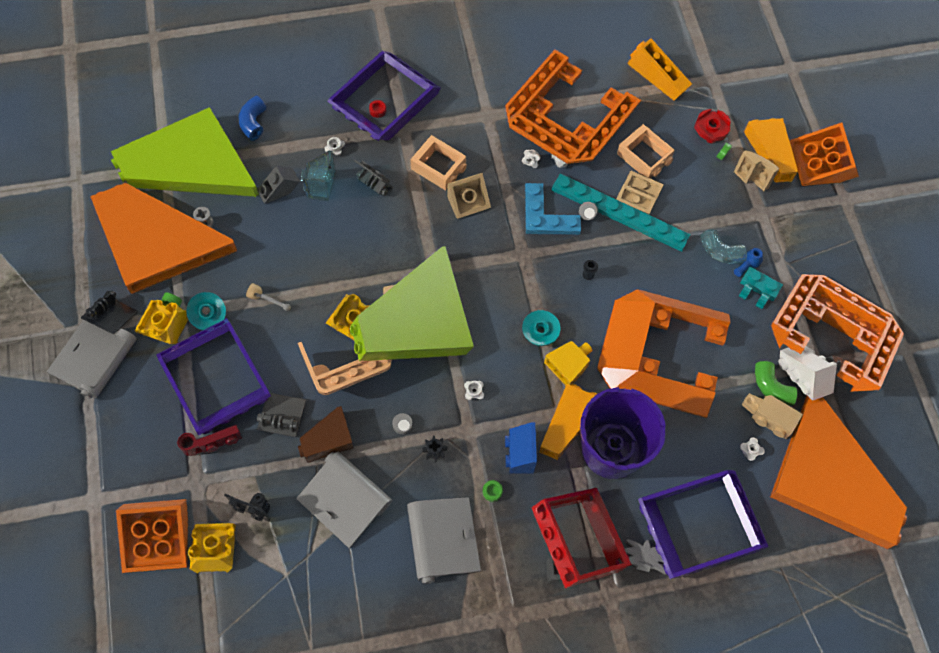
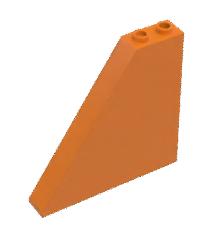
[90,183,237,294]
[770,394,907,549]

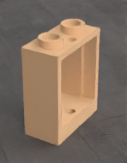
[617,124,675,178]
[410,135,467,191]

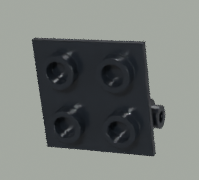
[81,290,138,334]
[224,493,270,522]

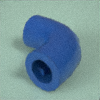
[239,95,267,141]

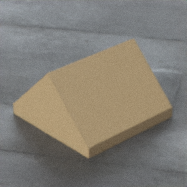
[448,173,491,219]

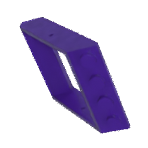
[327,51,441,141]
[156,318,271,435]
[638,470,769,579]

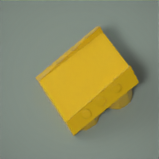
[326,294,369,340]
[135,300,188,344]
[188,523,236,573]

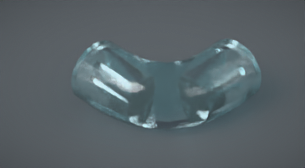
[700,229,747,264]

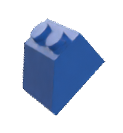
[505,422,537,474]

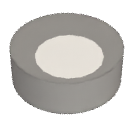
[579,202,598,220]
[392,413,413,434]

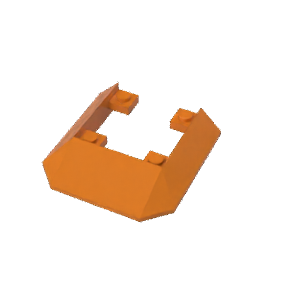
[505,50,641,164]
[771,274,904,392]
[597,289,731,418]

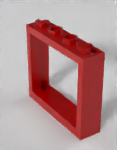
[531,487,632,588]

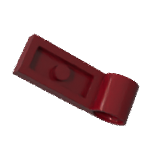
[177,425,242,456]

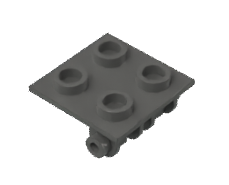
[354,159,393,196]
[257,393,306,437]

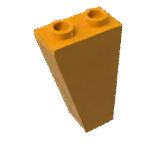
[627,38,692,101]
[744,118,798,183]
[539,384,597,460]

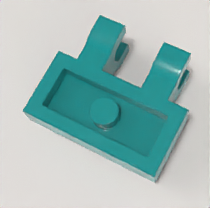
[739,267,783,309]

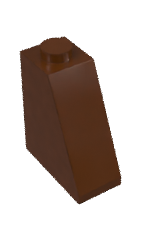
[298,406,354,463]

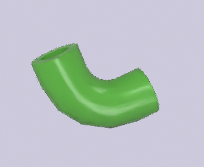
[755,361,797,406]

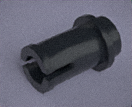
[583,260,598,280]

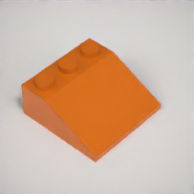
[789,123,859,186]
[116,499,188,573]

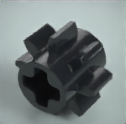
[422,436,447,463]

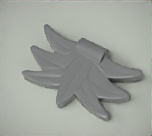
[619,539,666,574]

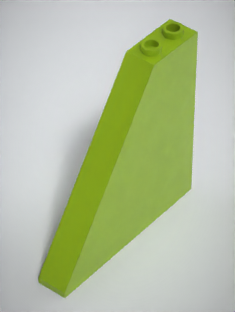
[111,107,259,197]
[350,247,474,361]

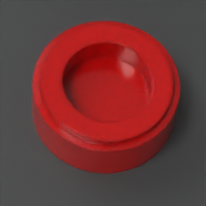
[369,100,387,118]

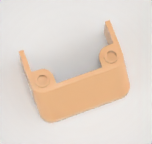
[298,342,392,395]

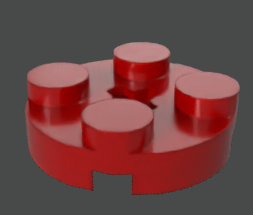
[694,109,731,143]

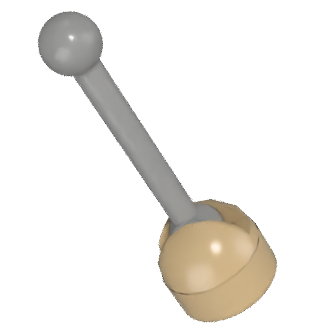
[246,283,291,311]

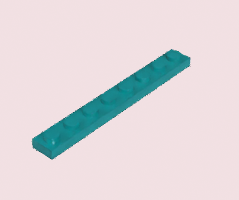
[552,173,691,252]

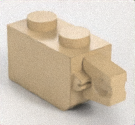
[742,393,803,439]

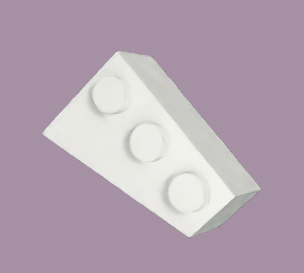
[778,346,837,401]

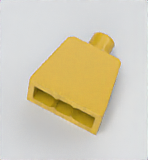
[544,341,593,386]

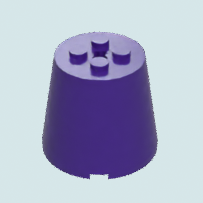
[580,387,666,479]

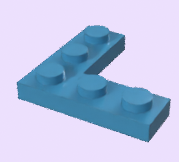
[525,183,581,235]

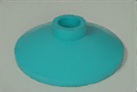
[186,292,226,330]
[522,310,561,346]

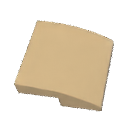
[734,150,779,191]
[616,171,664,215]

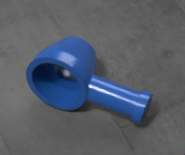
[734,248,763,277]

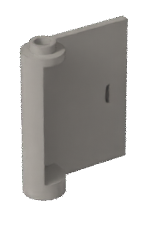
[46,320,137,399]
[296,452,392,548]
[407,497,481,584]

